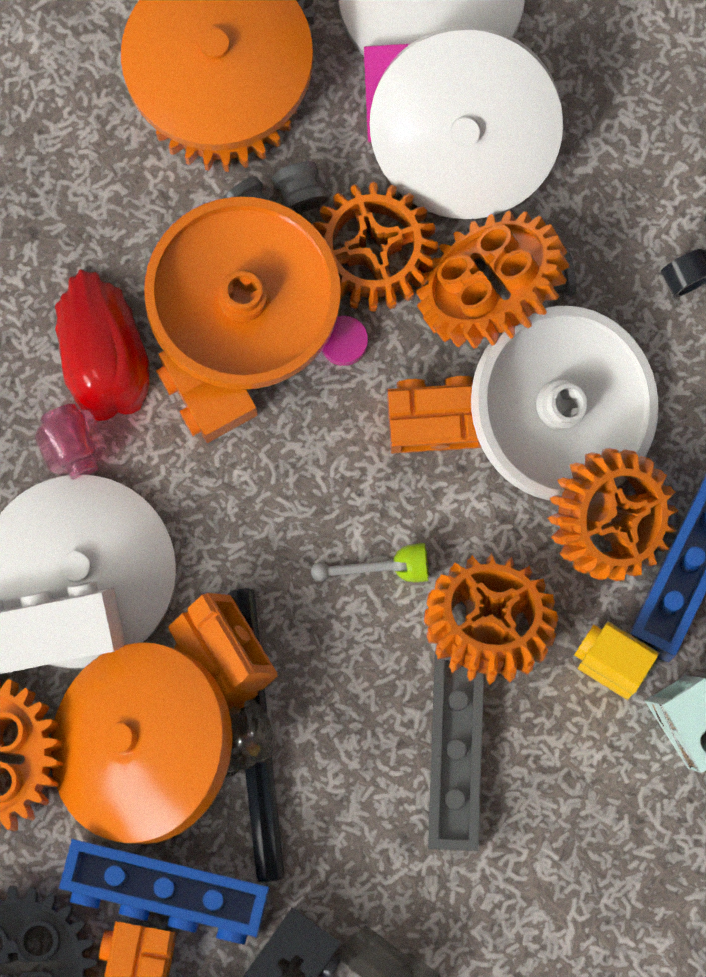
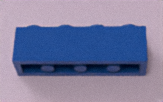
[628,474,706,663]

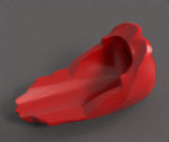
[55,268,149,421]

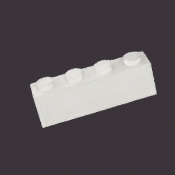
[0,581,126,674]

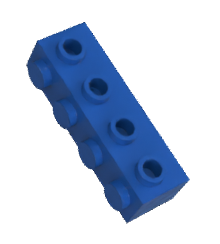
[59,839,270,945]

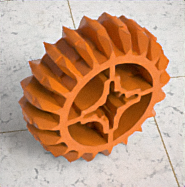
[312,181,438,312]
[547,448,679,581]
[424,554,558,685]

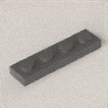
[428,654,484,851]

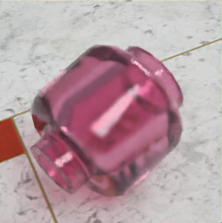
[35,404,107,480]

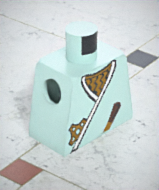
[645,675,706,773]

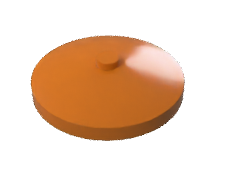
[121,0,313,150]
[144,197,341,390]
[51,642,232,845]

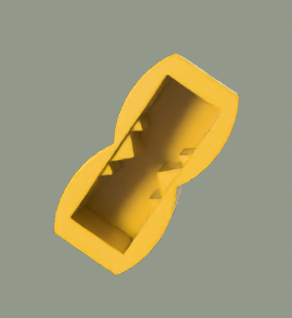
[574,621,659,700]

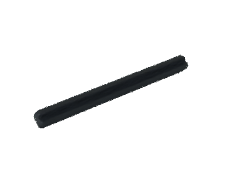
[228,588,284,882]

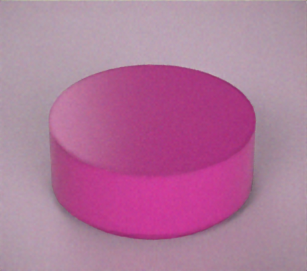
[322,316,368,366]

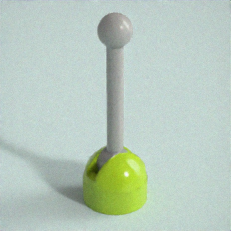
[311,543,429,583]

